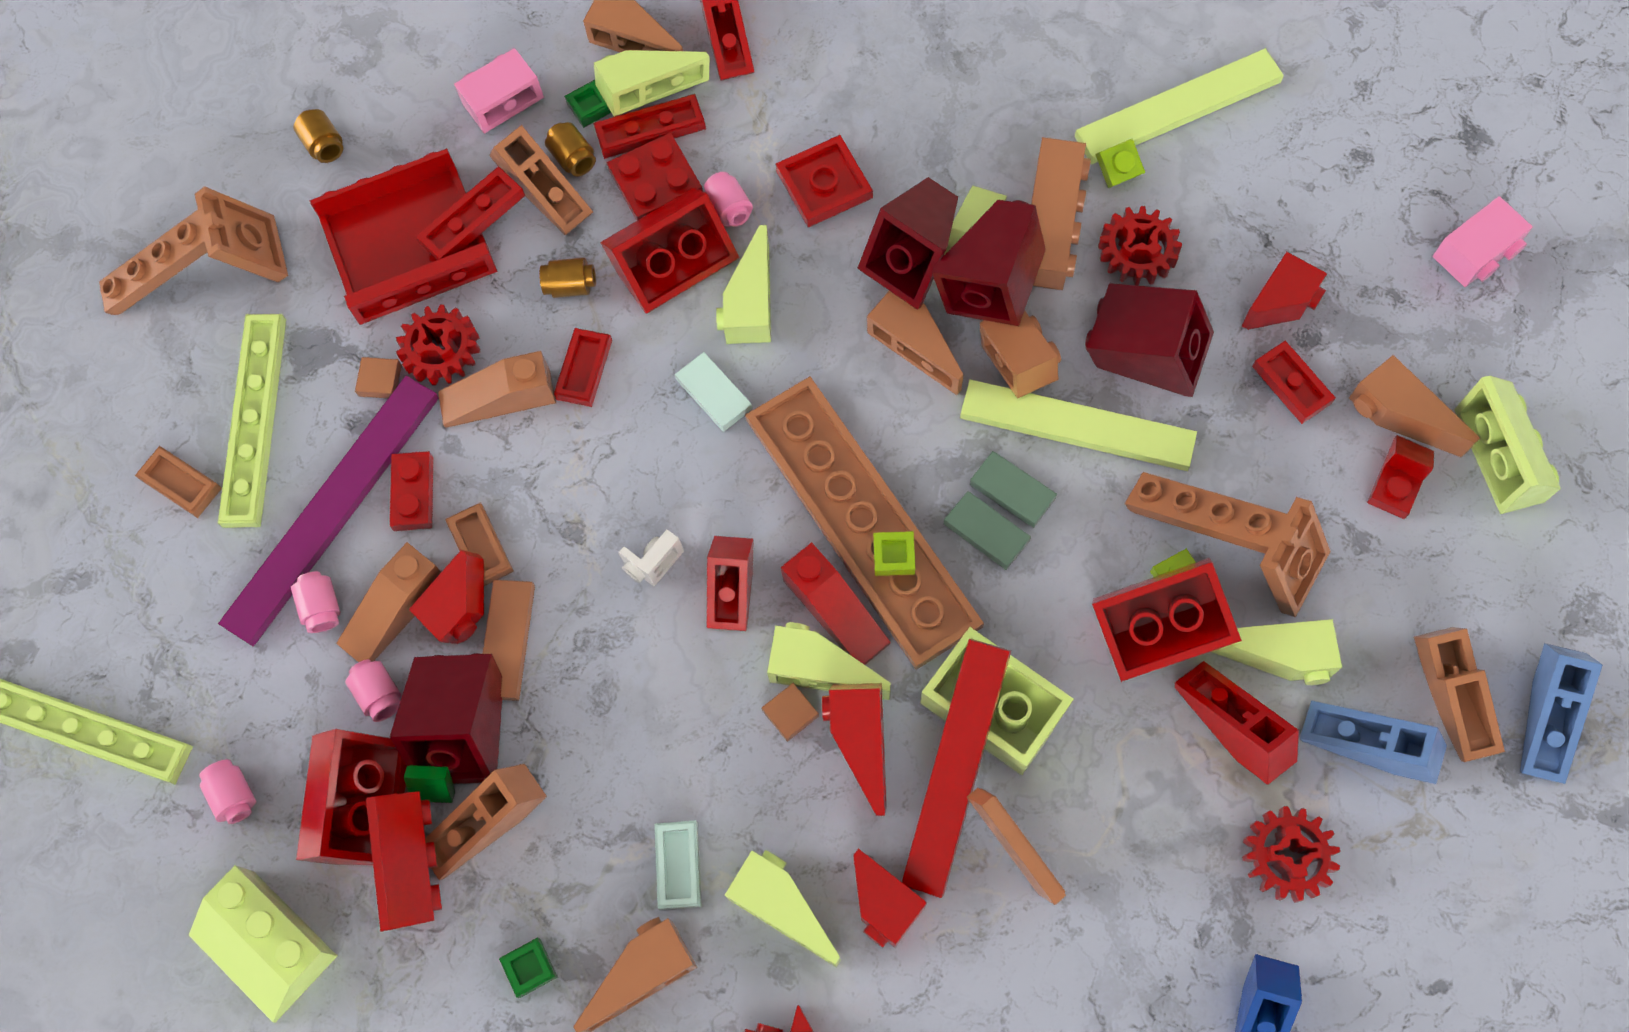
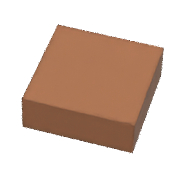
[355,357,402,398]
[761,683,819,742]

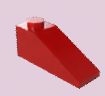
[700,0,754,81]
[781,542,890,665]
[1174,661,1299,785]
[822,683,887,816]

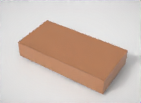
[135,446,222,518]
[445,502,514,586]

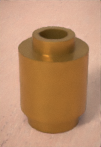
[293,109,343,163]
[545,122,596,177]
[539,257,596,298]

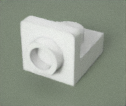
[618,529,684,586]

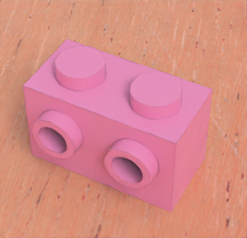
[454,48,544,134]
[1432,196,1533,287]

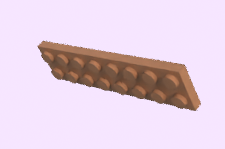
[745,376,984,670]

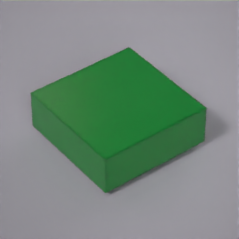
[564,80,611,128]
[404,765,455,803]
[499,937,558,998]

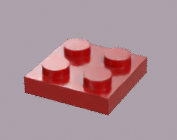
[606,132,703,220]
[775,135,873,227]

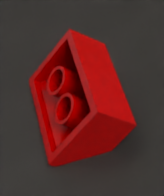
[600,187,740,314]
[1092,558,1242,682]
[296,729,407,865]
[366,791,442,932]

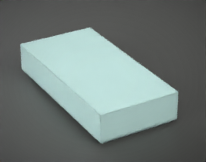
[675,352,753,432]
[654,820,702,910]

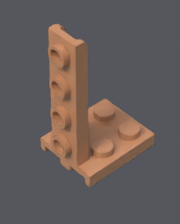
[99,186,288,315]
[1125,472,1331,617]

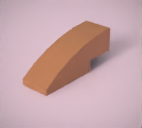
[1414,627,1505,762]

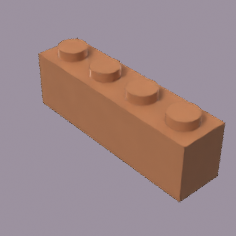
[1031,137,1091,290]

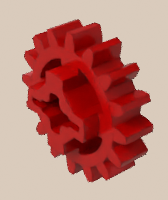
[1098,206,1182,286]
[396,304,480,386]
[1242,806,1341,903]

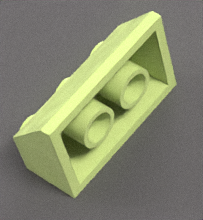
[1454,375,1561,514]
[920,627,1074,775]
[189,865,337,1023]

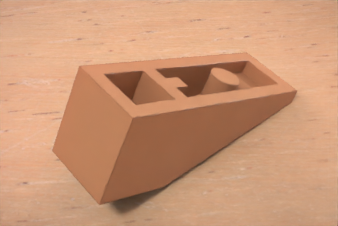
[583,0,683,52]
[489,125,593,235]
[867,291,963,395]
[438,351,556,428]
[1349,355,1480,457]
[336,542,441,662]
[425,764,547,880]
[573,917,698,1032]

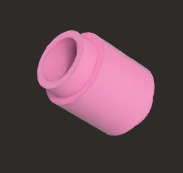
[704,172,753,227]
[291,571,341,633]
[345,659,401,722]
[199,759,256,824]

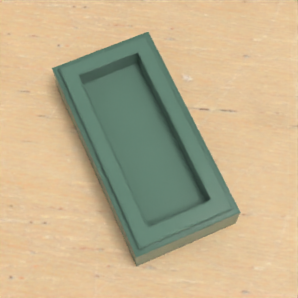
[969,451,1057,528]
[943,491,1031,570]

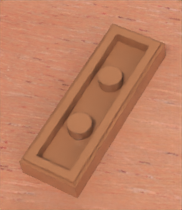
[482,580,535,701]
[967,788,1066,905]

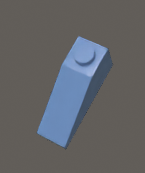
[1520,643,1603,784]
[1300,701,1447,784]

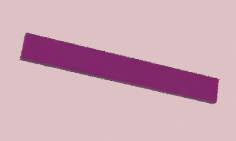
[218,376,439,647]

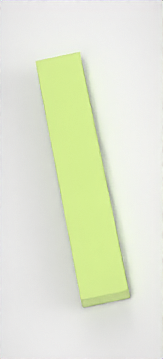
[1074,48,1284,165]
[218,314,286,528]
[960,379,1197,471]
[0,679,193,785]

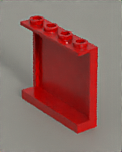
[309,148,498,325]

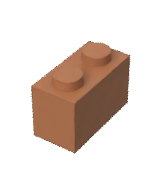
[980,310,1061,399]

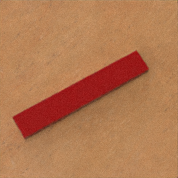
[902,639,1011,898]

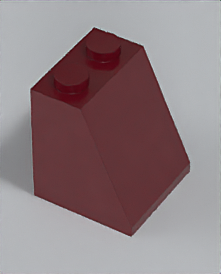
[857,177,958,310]
[932,200,1046,326]
[1085,283,1214,397]
[389,653,502,784]

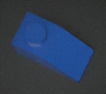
[1235,954,1302,1032]

